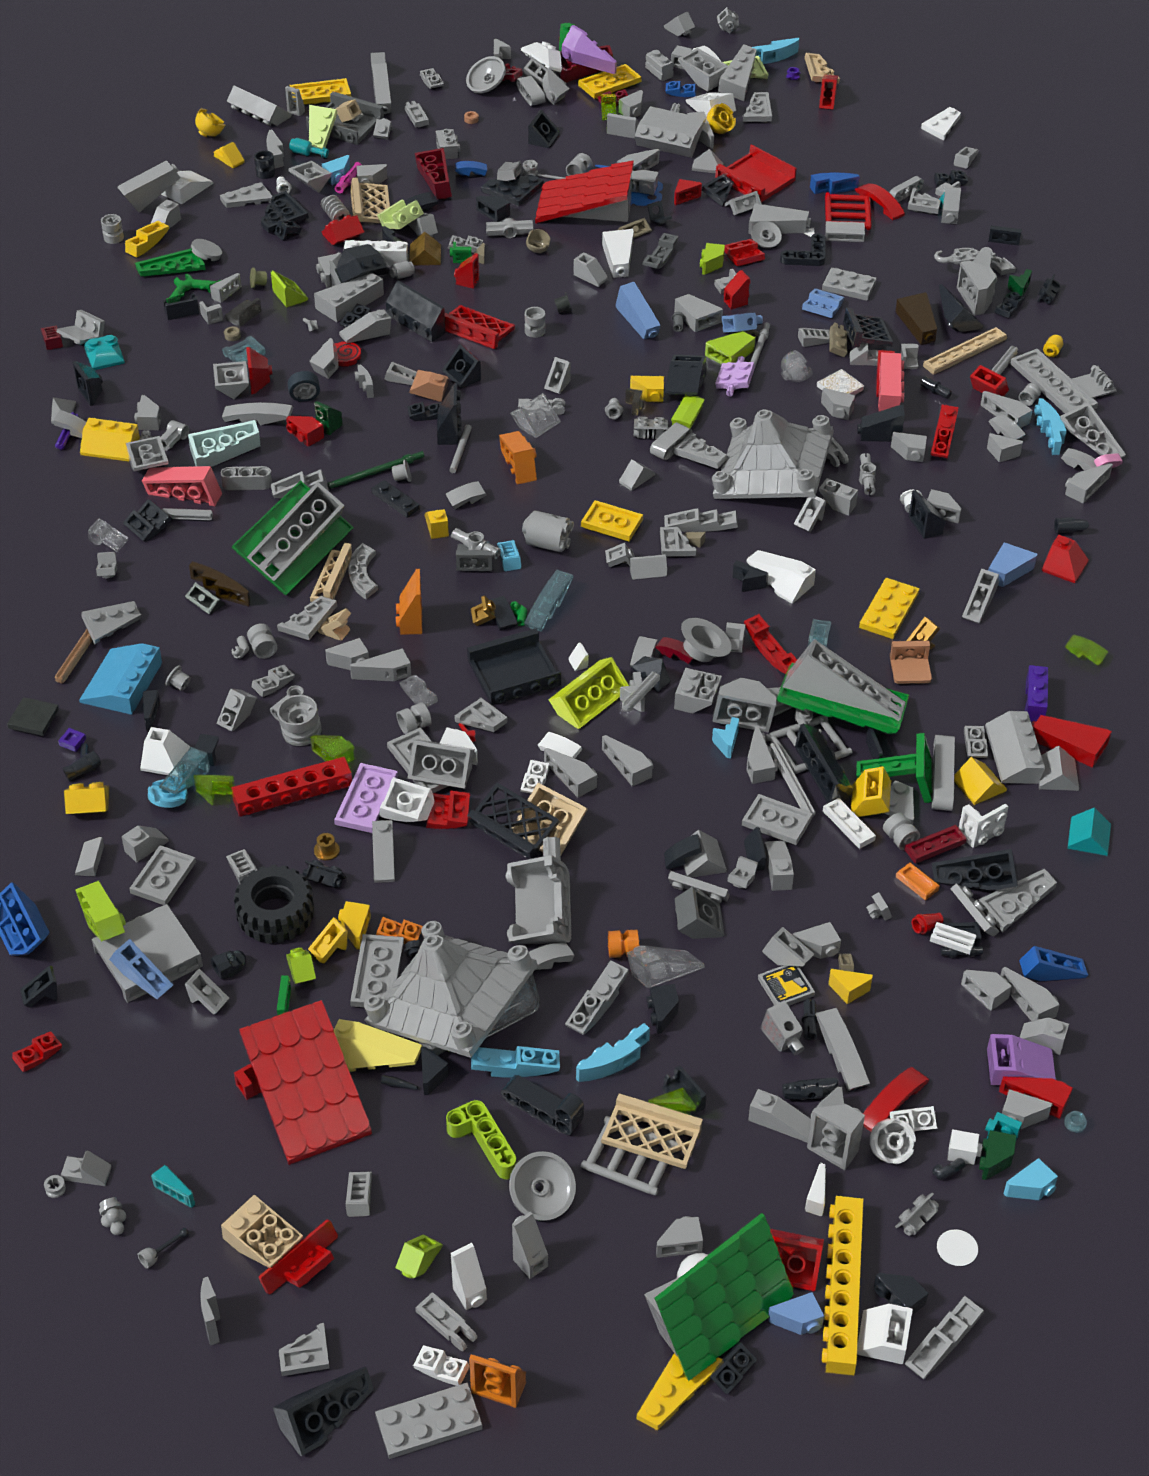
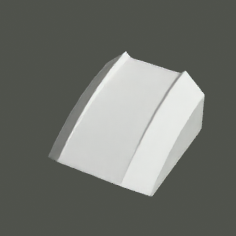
[379,777,435,822]

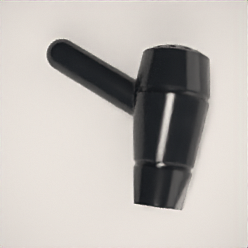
[62,743,101,781]

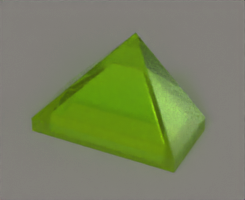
[648,1087,696,1112]

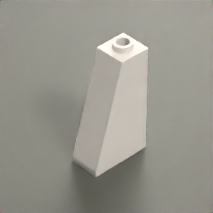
[602,229,633,278]

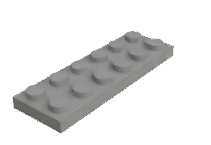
[1010,349,1098,413]

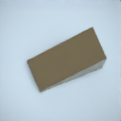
[474,243,485,264]
[684,532,706,548]
[838,954,854,972]

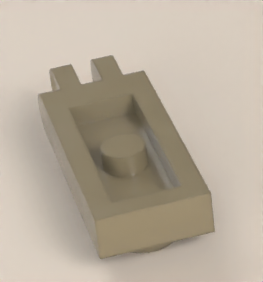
[829,323,847,357]

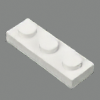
[823,798,876,849]

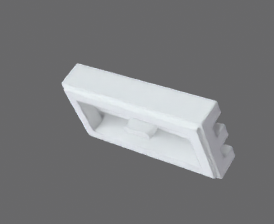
[930,922,976,955]

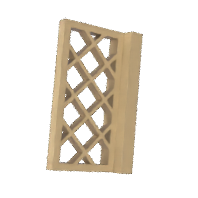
[350,178,390,223]
[601,1094,703,1169]

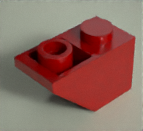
[724,270,751,309]
[286,416,324,447]

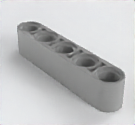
[932,735,955,811]

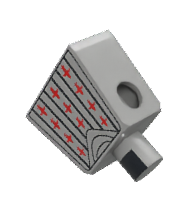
[761,1000,804,1055]

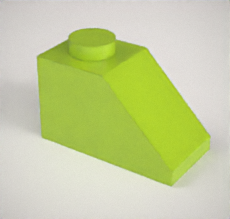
[395,1235,443,1278]

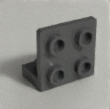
[456,544,493,571]

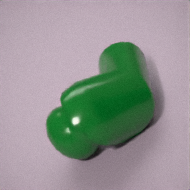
[510,601,527,626]

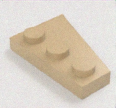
[805,53,840,84]

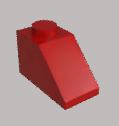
[454,253,479,289]

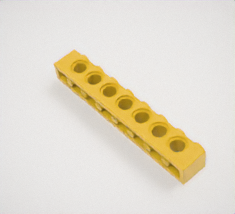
[822,1196,863,1376]

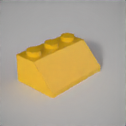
[80,418,140,462]

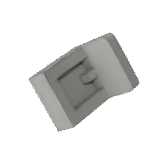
[373,118,393,139]
[96,552,117,578]
[727,856,758,888]

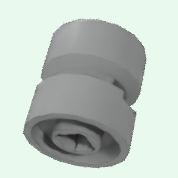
[566,153,593,176]
[101,214,124,244]
[525,307,545,338]
[247,624,277,659]
[396,702,431,734]
[883,813,920,850]

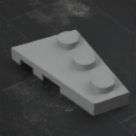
[743,92,772,122]
[674,432,727,469]
[277,596,337,640]
[82,601,141,644]

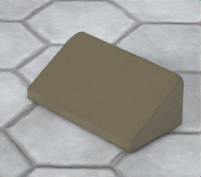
[618,218,652,239]

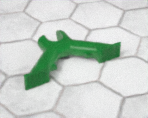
[166,274,221,304]

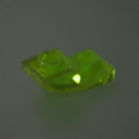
[1065,635,1108,665]

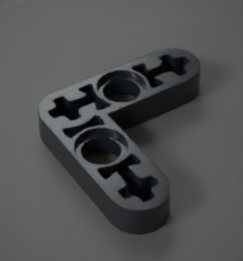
[780,233,826,266]

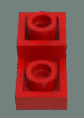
[12,1031,62,1072]

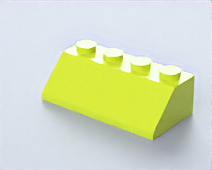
[548,657,629,729]

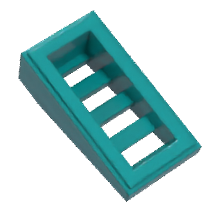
[151,1165,195,1208]

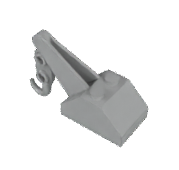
[934,247,997,316]
[713,678,822,733]

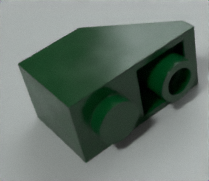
[314,401,343,435]
[979,1130,1016,1180]

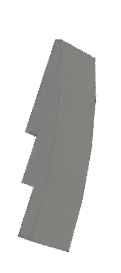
[222,403,293,425]
[664,508,738,532]
[816,1008,870,1091]
[905,1296,984,1379]

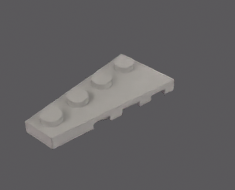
[979,869,1057,932]

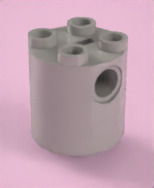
[522,510,574,552]

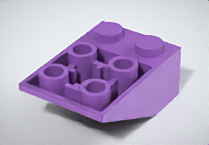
[987,1034,1056,1085]

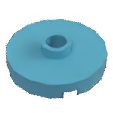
[148,779,187,808]

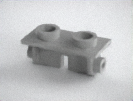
[895,1192,939,1236]

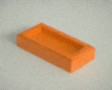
[896,863,940,901]

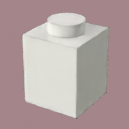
[947,1129,982,1165]

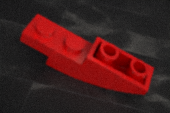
[931,405,959,458]

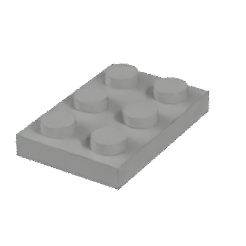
[822,268,876,301]
[742,794,813,845]
[129,845,196,905]

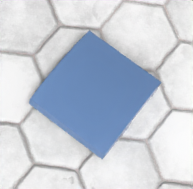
[802,289,844,318]

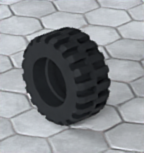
[234,865,314,944]

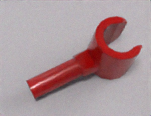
[459,723,476,742]

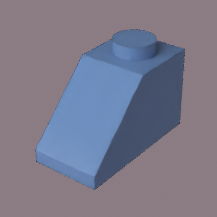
[768,1292,824,1335]

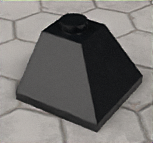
[72,361,103,406]
[908,490,946,539]

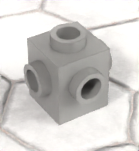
[717,7,740,34]

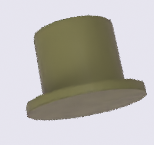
[250,267,267,288]

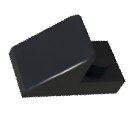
[732,560,768,592]
[20,965,57,1008]

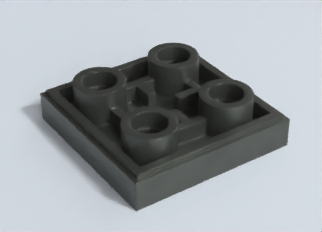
[7,697,59,736]

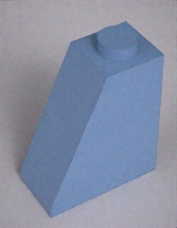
[988,542,1037,587]

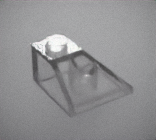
[511,393,561,438]

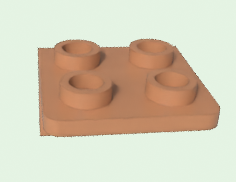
[890,641,932,684]

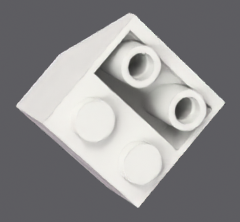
[857,1304,912,1364]

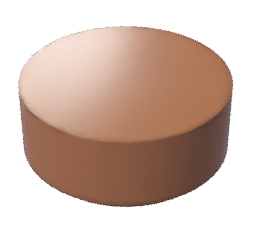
[464,111,479,124]

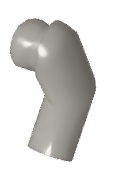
[232,636,249,659]

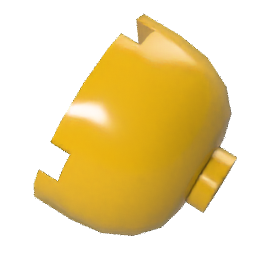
[707,103,736,134]
[195,108,226,137]

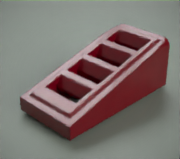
[41,325,63,350]

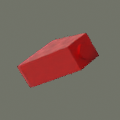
[819,74,838,109]

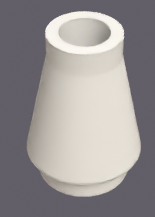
[276,177,291,193]

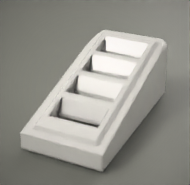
[805,1163,826,1216]

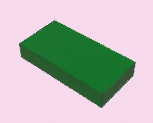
[277,975,291,1015]

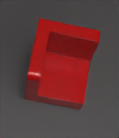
[234,1063,261,1100]

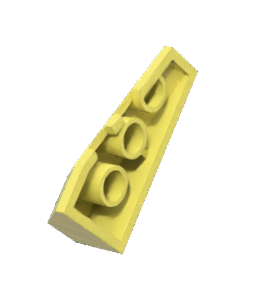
[334,1019,423,1072]

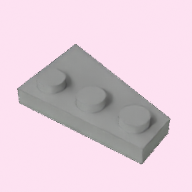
[220,183,272,208]

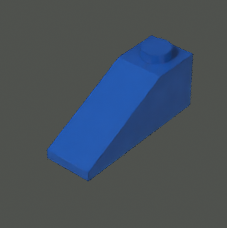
[1019,946,1088,981]

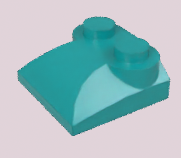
[84,335,125,370]

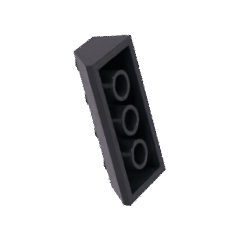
[386,281,445,342]
[795,723,854,803]

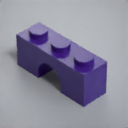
[1025,665,1048,722]

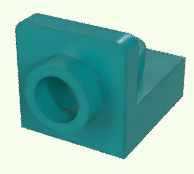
[985,1112,1022,1140]

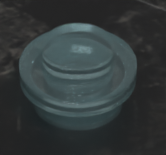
[1064,1111,1087,1133]

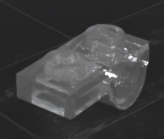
[88,518,128,552]

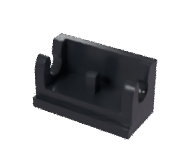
[163,294,199,320]
[662,1065,706,1116]

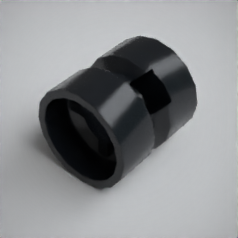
[254,150,275,179]

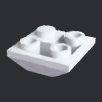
[140,727,190,777]

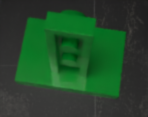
[856,733,932,803]

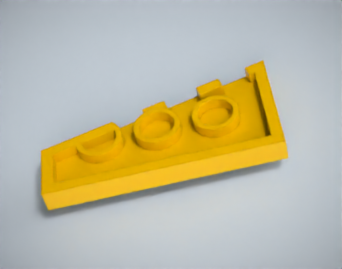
[637,1353,723,1430]

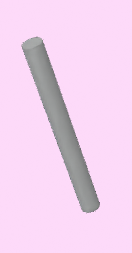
[449,425,472,473]

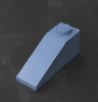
[109,939,173,999]

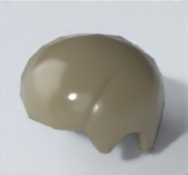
[526,229,550,253]

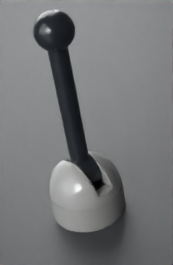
[137,1228,189,1269]

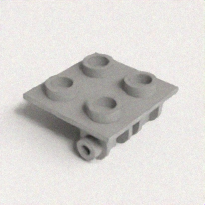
[1072,365,1117,398]
[634,417,668,439]

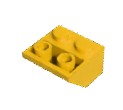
[851,767,891,817]
[64,782,109,814]

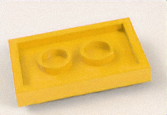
[581,500,643,541]

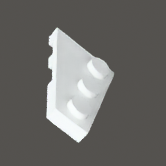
[921,107,961,140]

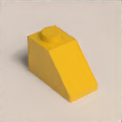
[630,376,664,402]
[425,509,449,539]
[338,901,371,950]

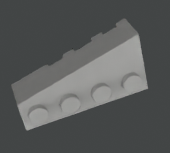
[718,45,757,101]

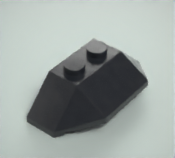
[335,244,390,283]

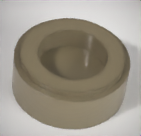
[224,326,241,341]

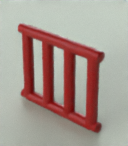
[825,192,872,230]

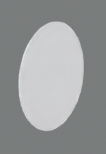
[937,1230,978,1266]

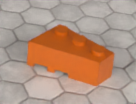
[499,431,537,484]

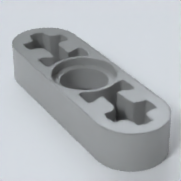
[889,176,924,202]

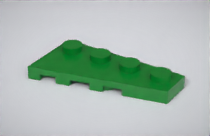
[135,249,206,276]

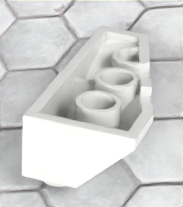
[747,550,816,604]

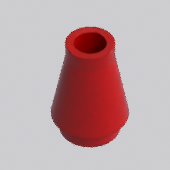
[912,913,944,934]

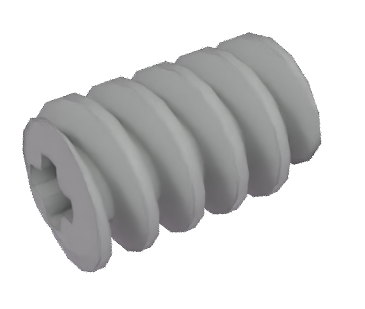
[321,195,350,221]

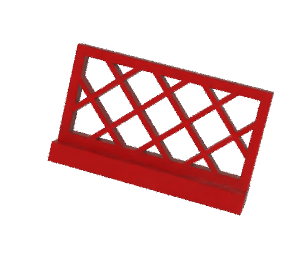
[445,305,515,349]

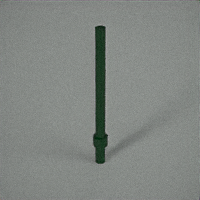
[328,451,425,489]

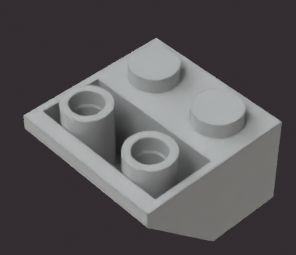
[674,668,722,713]

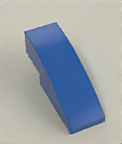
[810,173,860,194]

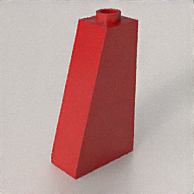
[1032,715,1112,768]

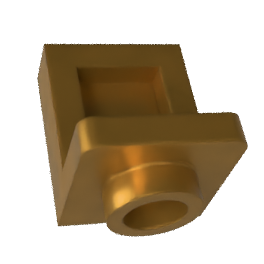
[471,595,496,626]

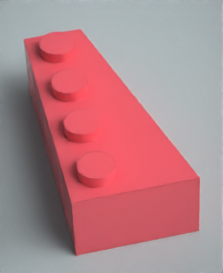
[878,352,904,411]
[142,466,222,506]

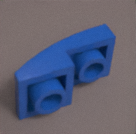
[665,81,696,97]
[455,161,487,176]

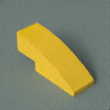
[125,221,169,257]

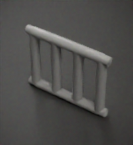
[765,715,853,774]
[581,1116,678,1196]

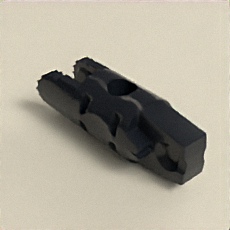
[782,1078,838,1100]

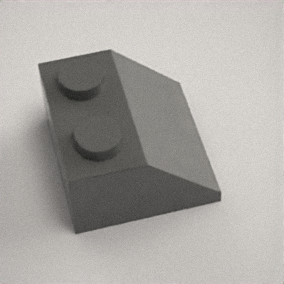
[674,887,724,939]

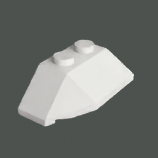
[521,41,562,72]

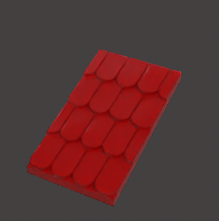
[535,160,634,223]
[239,1000,372,1165]

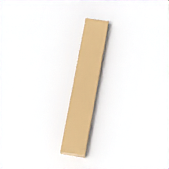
[923,327,1007,375]

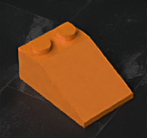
[396,569,422,635]
[469,1354,526,1408]

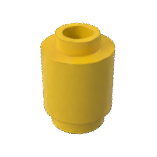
[1043,335,1064,357]

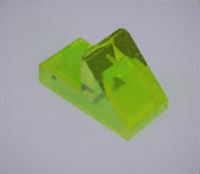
[601,94,616,120]
[194,775,235,805]

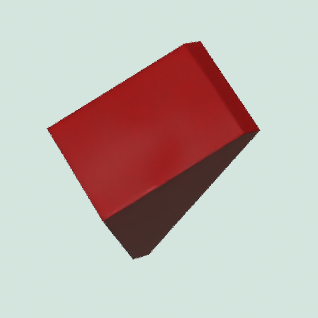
[674,179,702,205]

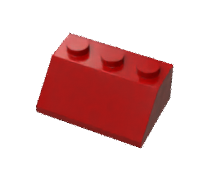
[770,1229,824,1291]

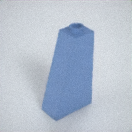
[615,282,661,339]

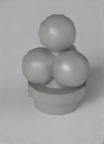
[605,398,623,419]
[99,1197,126,1235]

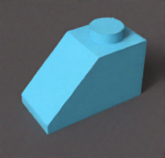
[322,155,350,185]
[1003,1158,1058,1200]

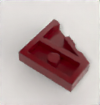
[502,64,523,82]

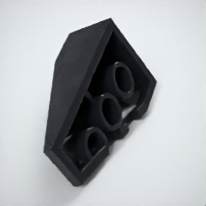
[932,849,1018,891]

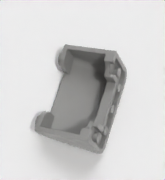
[506,855,571,945]

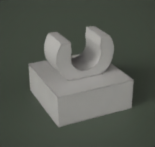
[866,892,892,921]

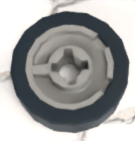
[288,371,320,402]

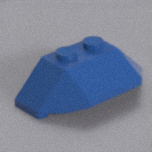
[0,882,50,956]

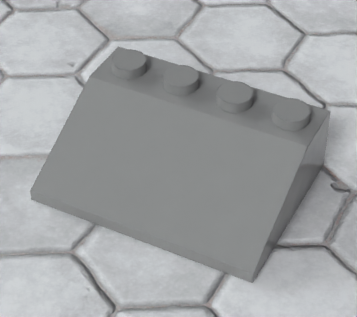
[634,106,706,158]

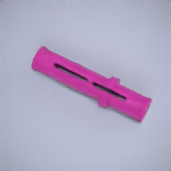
[335,162,362,194]

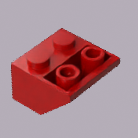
[321,214,364,245]

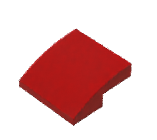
[725,239,765,266]
[426,791,470,829]

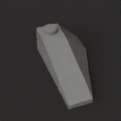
[1060,402,1126,458]

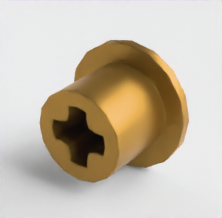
[314,833,340,861]

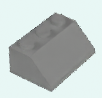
[408,740,475,788]
[807,1104,865,1170]

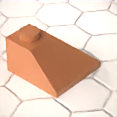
[409,370,449,402]

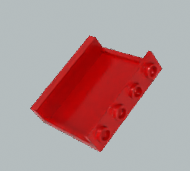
[715,144,797,202]

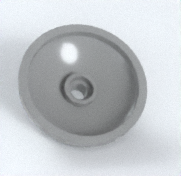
[466,56,506,93]
[509,1151,576,1221]

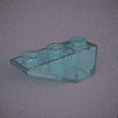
[159,747,210,794]

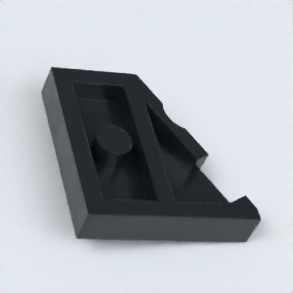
[702,174,734,206]

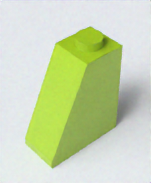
[705,331,755,364]

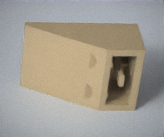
[221,1195,303,1268]

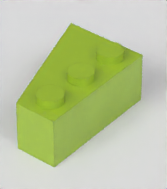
[75,881,126,942]

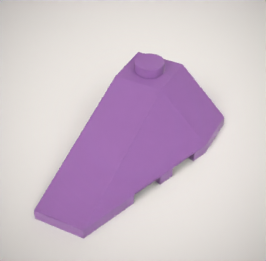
[562,25,617,74]

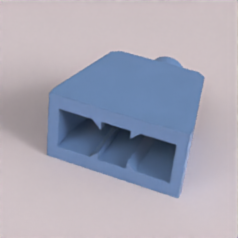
[722,313,763,332]

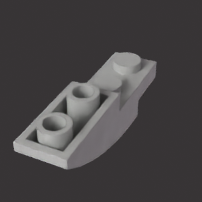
[565,960,629,1035]

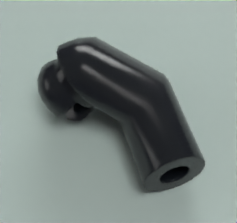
[932,1158,966,1180]

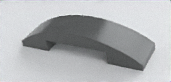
[642,233,678,269]

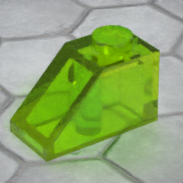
[311,735,354,764]

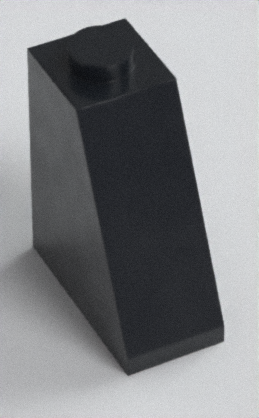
[857,405,905,442]

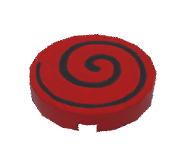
[335,342,361,366]

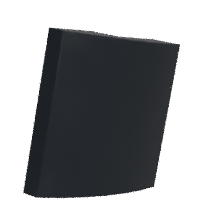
[123,498,173,542]

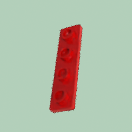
[259,1219,338,1295]

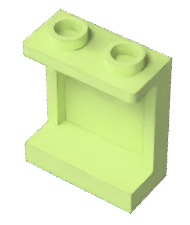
[377,200,424,229]

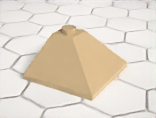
[512,783,588,856]

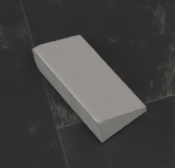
[630,554,667,580]
[75,837,104,876]

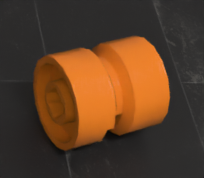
[608,930,639,958]

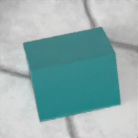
[1067,807,1111,856]

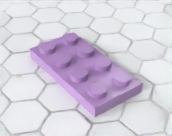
[334,763,398,833]

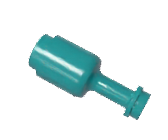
[289,138,329,158]

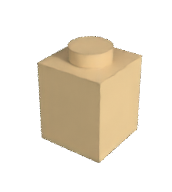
[336,99,362,122]

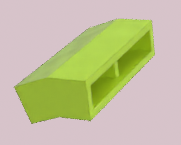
[671,394,705,429]

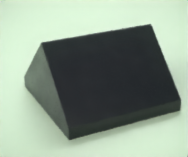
[528,109,560,148]
[442,344,481,388]

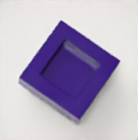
[58,728,86,752]

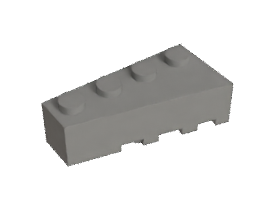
[314,273,384,322]

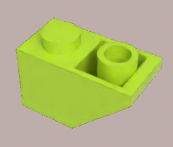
[700,243,725,275]
[286,947,316,984]

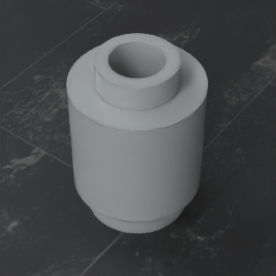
[390,261,415,280]

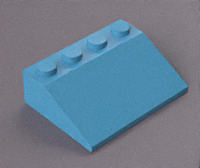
[79,643,162,715]

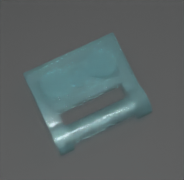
[222,336,266,362]

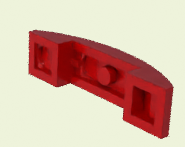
[855,184,905,220]
[744,614,797,674]
[863,1067,929,1132]

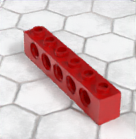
[231,757,352,817]

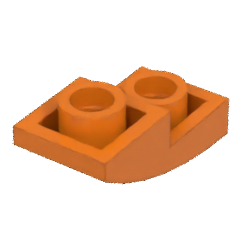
[376,917,423,944]

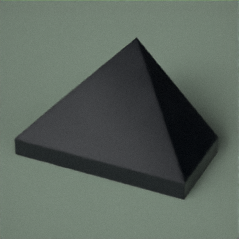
[631,656,671,693]

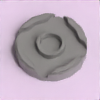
[191,239,222,261]

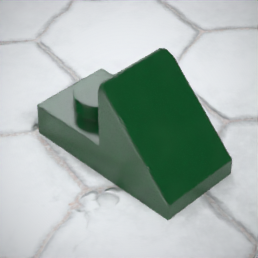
[1008,269,1032,296]

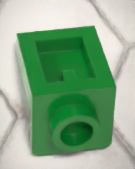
[450,242,472,263]

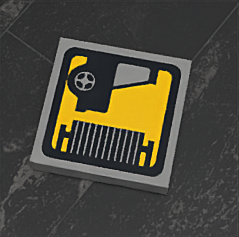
[758,965,815,1006]

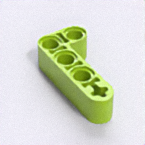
[446,1100,516,1179]

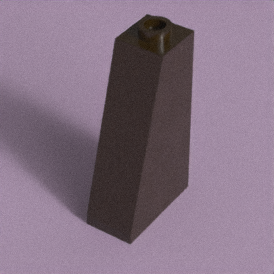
[895,292,937,345]

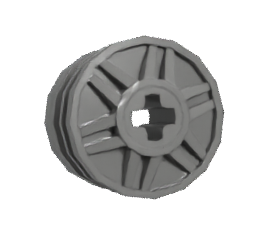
[277,695,322,746]

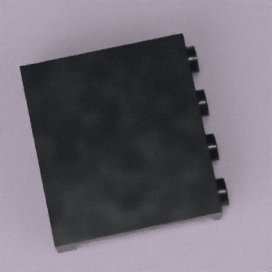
[467,628,561,705]

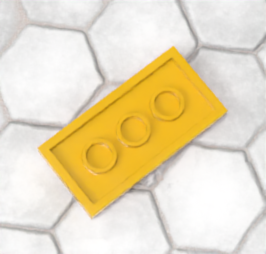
[578,64,642,99]
[290,78,351,104]
[859,578,920,639]

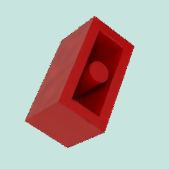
[970,365,1009,396]

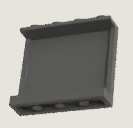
[306,92,384,145]

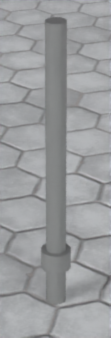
[750,322,770,370]

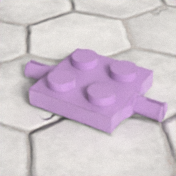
[715,356,755,396]

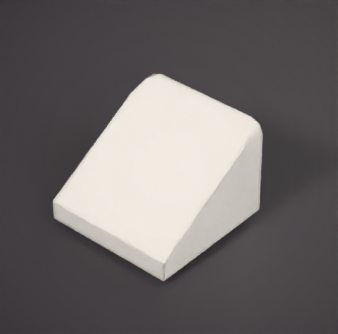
[569,643,588,671]

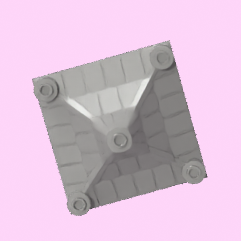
[712,410,834,499]
[364,921,538,1058]

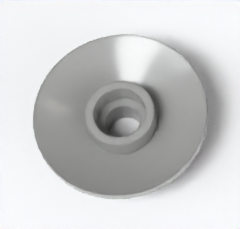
[751,221,782,248]

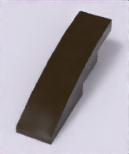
[189,561,250,607]

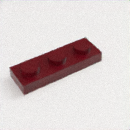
[905,825,967,864]

